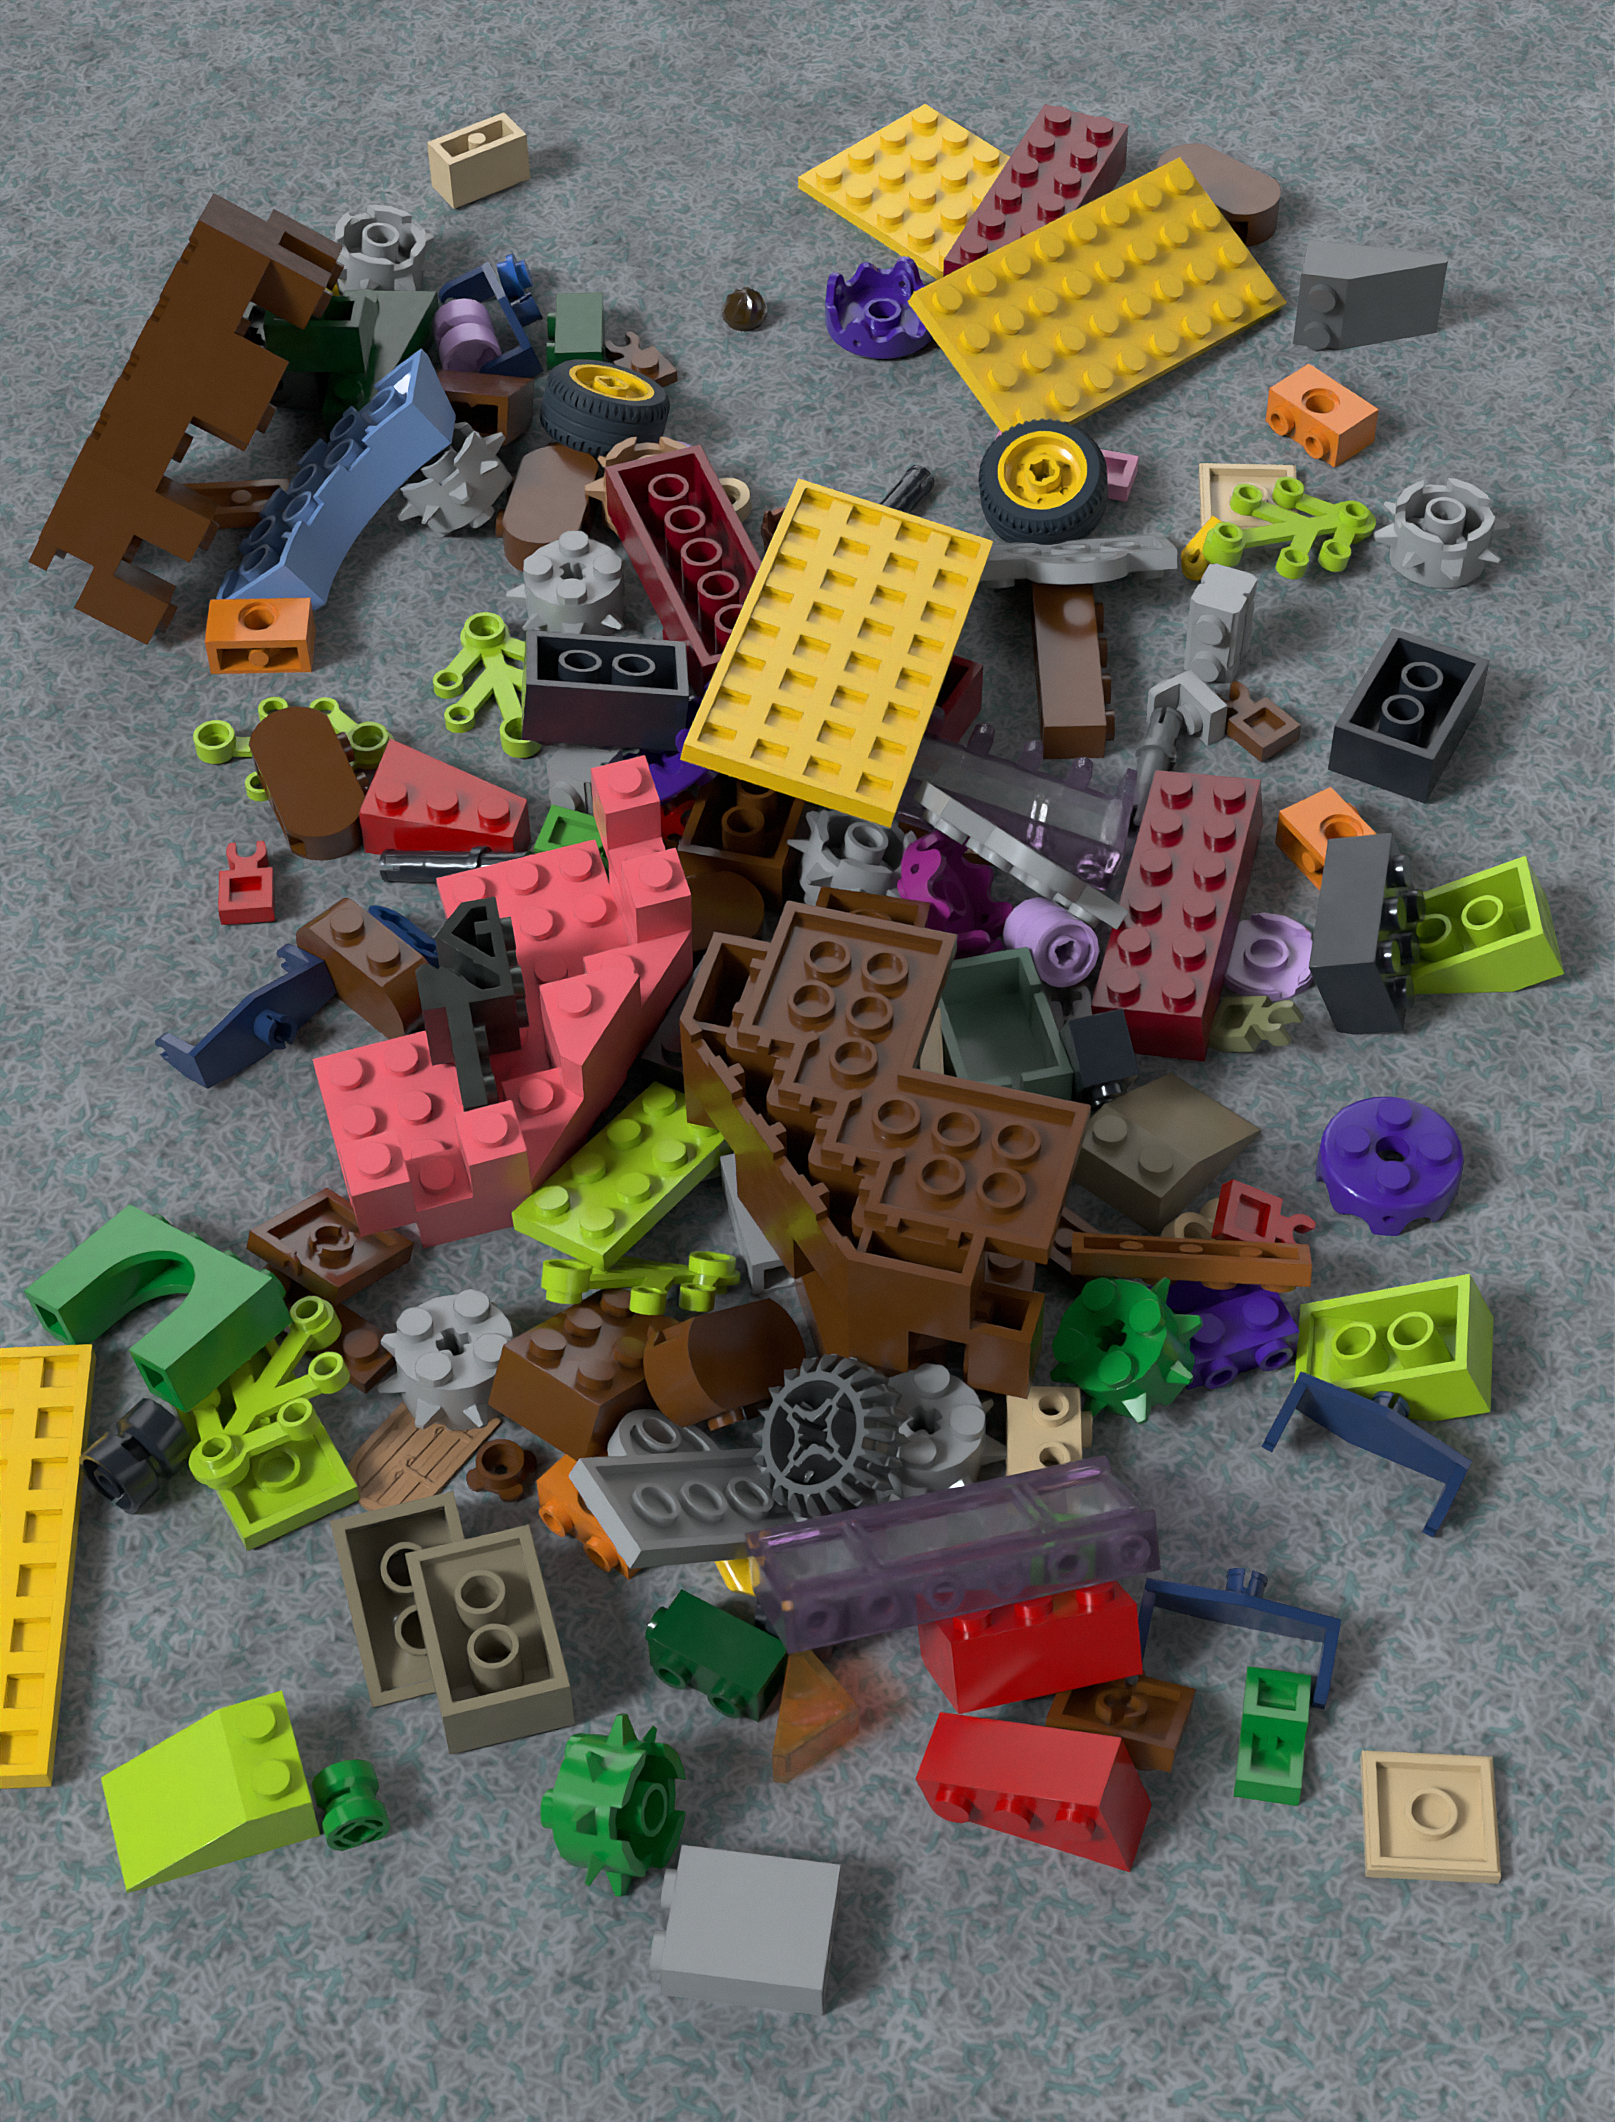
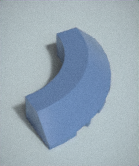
[216,349,456,612]

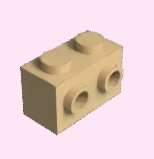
[427,112,530,209]
[1005,1386,1094,1519]

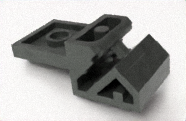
[415,897,529,1112]

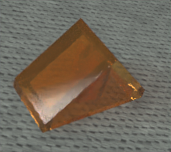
[772,1640,859,1784]

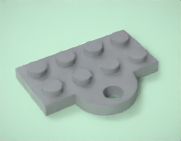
[980,533,1177,588]
[913,780,1129,929]
[568,1409,828,1569]

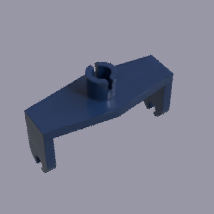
[438,261,544,378]
[155,943,337,1089]
[1261,1371,1472,1538]
[1138,1568,1342,1709]

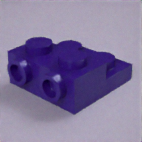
[1147,1280,1300,1390]

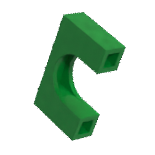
[24,1204,293,1413]

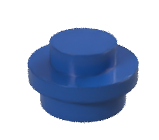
[497,253,533,299]

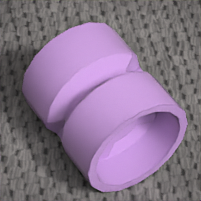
[431,298,502,372]
[1003,897,1099,988]

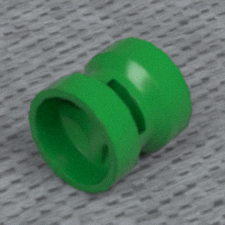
[311,1759,391,1851]

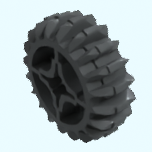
[752,1354,911,1523]

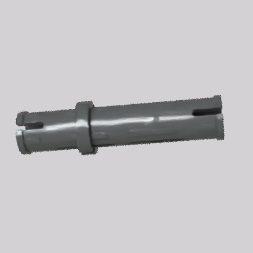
[1118,707,1184,839]

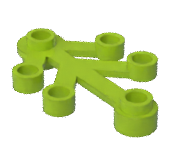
[1202,477,1376,579]
[433,612,542,758]
[193,697,394,802]
[541,1251,741,1315]
[189,1296,350,1490]

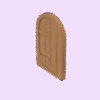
[348,1402,502,1511]

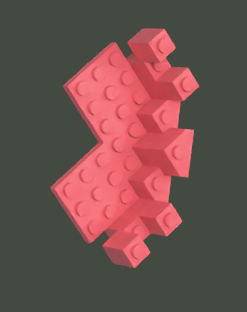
[312,755,693,1249]

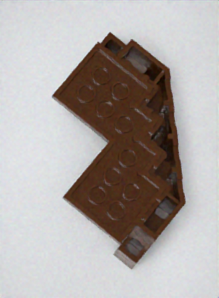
[28,193,345,645]
[679,901,1091,1399]

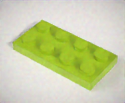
[512,1081,733,1272]
[170,1338,360,1551]

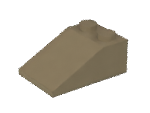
[1072,1073,1261,1236]
[330,1491,465,1708]
[405,1525,575,1755]

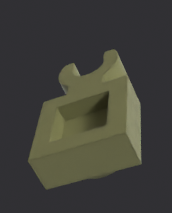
[1208,996,1305,1052]

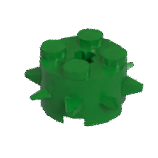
[1050,1277,1203,1425]
[540,1713,686,1897]

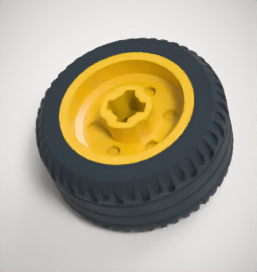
[539,359,670,458]
[978,418,1108,545]

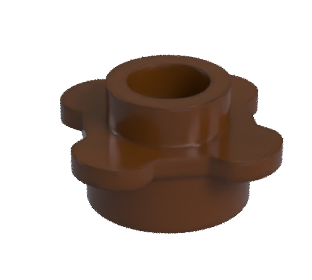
[466,1439,537,1502]

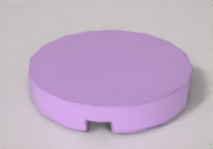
[1224,912,1314,1001]

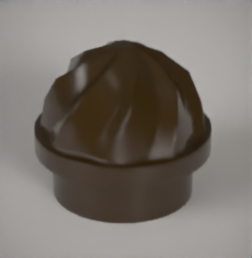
[721,287,767,332]

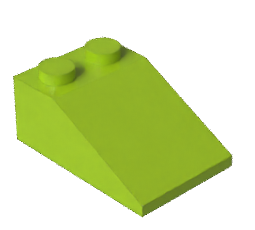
[1411,855,1565,994]
[1294,1274,1494,1422]
[101,1690,320,1893]

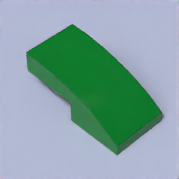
[1233,1666,1311,1806]

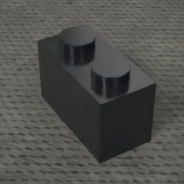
[1059,1008,1140,1111]

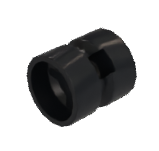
[79,1398,196,1514]

